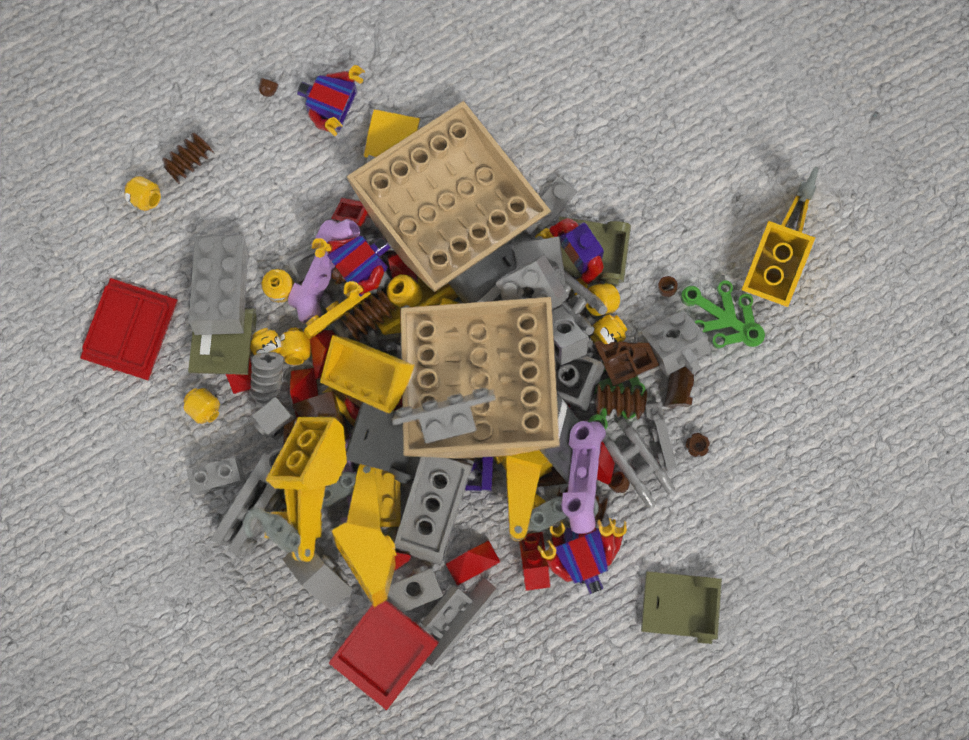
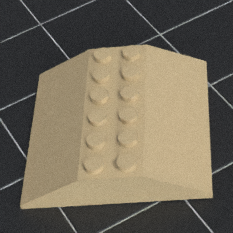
[347,101,551,292]
[401,297,560,458]

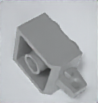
[495,254,568,309]
[641,309,711,376]
[555,339,605,412]
[283,542,353,608]

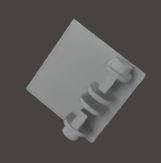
[513,237,566,290]

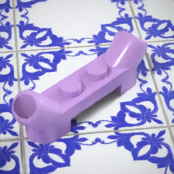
[288,219,360,324]
[562,421,606,534]

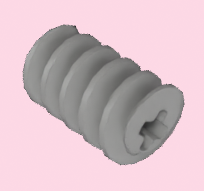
[250,352,284,405]

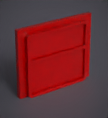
[80,278,178,381]
[329,600,439,710]

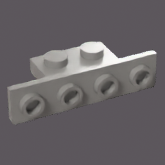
[392,387,495,443]
[421,578,499,668]

